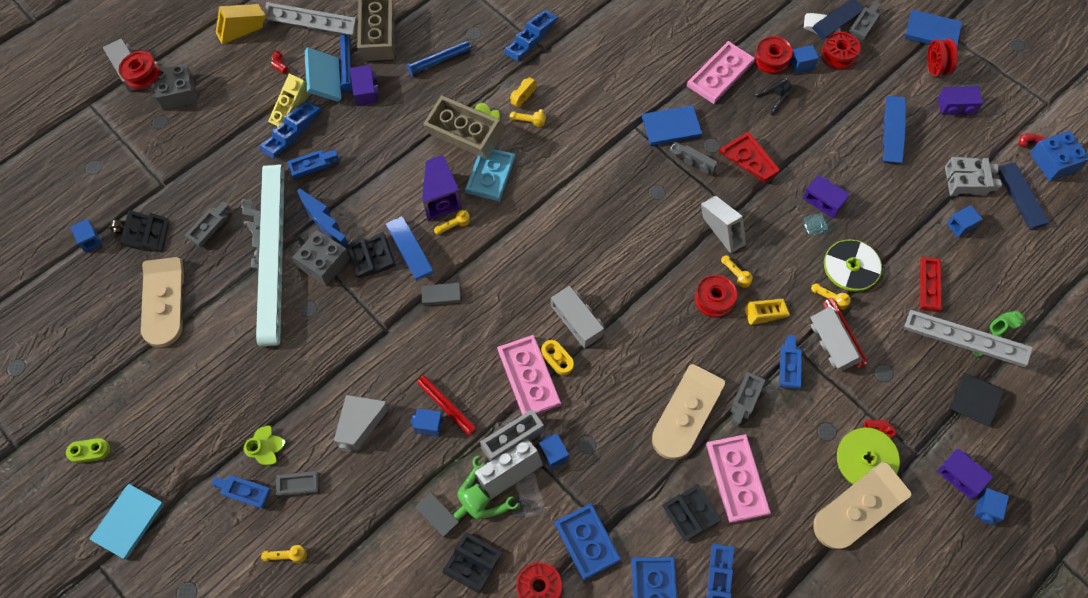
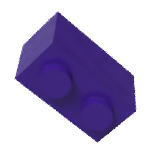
[350,65,379,106]
[938,86,983,115]
[802,175,850,218]
[936,448,993,500]

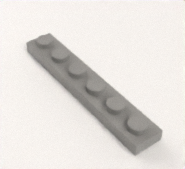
[265,2,358,36]
[904,310,1033,368]

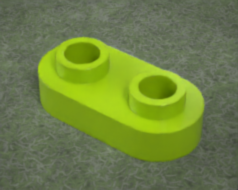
[66,438,110,463]

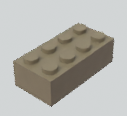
[357,0,395,61]
[423,95,505,159]

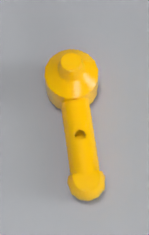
[510,109,546,127]
[434,210,470,235]
[721,256,753,288]
[811,284,851,310]
[261,545,307,563]

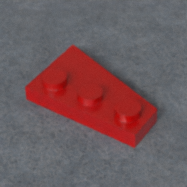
[719,131,780,183]

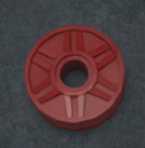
[821,32,861,69]
[755,36,793,74]
[927,38,958,77]
[118,51,160,89]
[694,274,737,318]
[516,562,562,598]

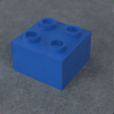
[1030,131,1088,181]

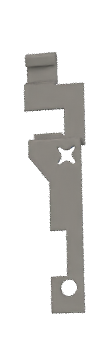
[241,199,260,269]

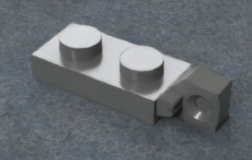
[849,1,881,41]
[669,142,717,176]
[185,201,231,248]
[730,372,765,427]

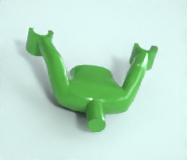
[972,311,1026,357]
[453,456,520,521]

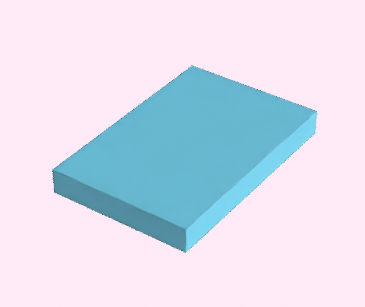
[305,47,341,102]
[465,149,516,201]
[90,484,164,560]

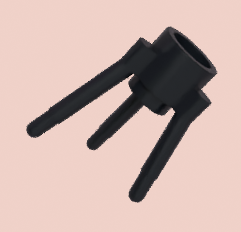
[755,78,792,115]

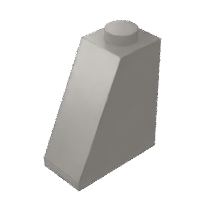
[701,196,746,253]
[334,395,388,452]

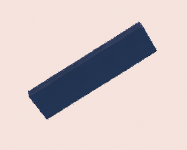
[812,0,864,40]
[998,162,1049,230]

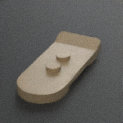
[141,257,184,348]
[652,364,725,460]
[814,461,911,549]

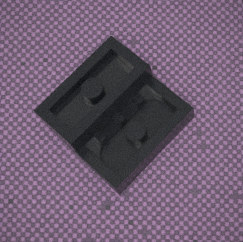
[119,210,169,252]
[347,232,396,278]
[948,373,1003,427]
[662,484,722,542]
[443,532,502,594]

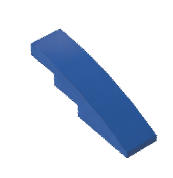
[504,10,558,61]
[882,95,906,164]
[260,101,321,159]
[297,188,348,248]
[386,216,433,281]
[706,543,734,598]

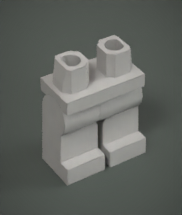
[945,157,1002,196]

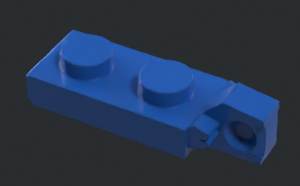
[287,150,340,179]
[779,335,802,390]
[211,476,272,510]

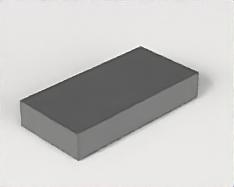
[421,283,461,306]
[276,471,319,497]
[415,492,459,538]

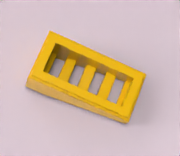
[745,299,790,325]

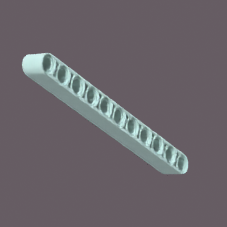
[256,164,284,347]

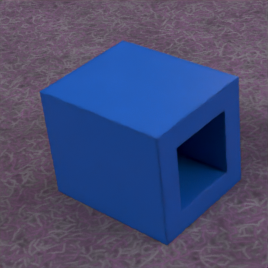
[790,45,819,73]
[947,205,983,237]
[70,219,103,253]
[411,408,443,437]
[539,434,569,470]
[974,488,1009,525]

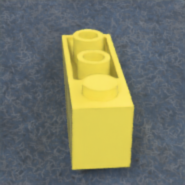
[268,74,309,126]

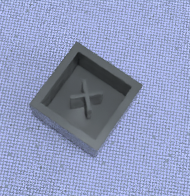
[154,63,198,111]
[292,230,350,286]

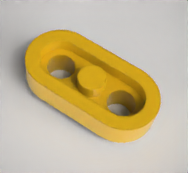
[510,77,537,107]
[541,340,574,375]

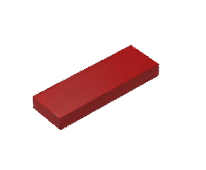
[920,257,942,312]

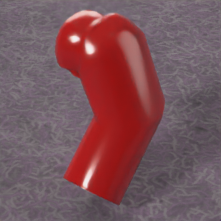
[271,51,289,74]
[1018,133,1045,147]
[864,420,896,438]

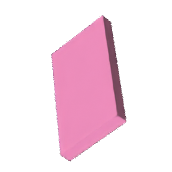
[687,41,756,104]
[497,335,561,415]
[706,434,771,524]

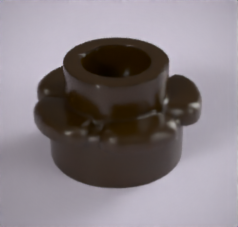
[109,220,125,234]

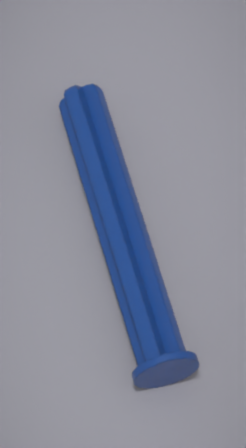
[340,34,353,92]
[406,41,471,76]

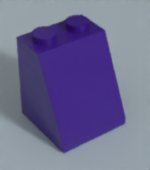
[422,155,462,221]

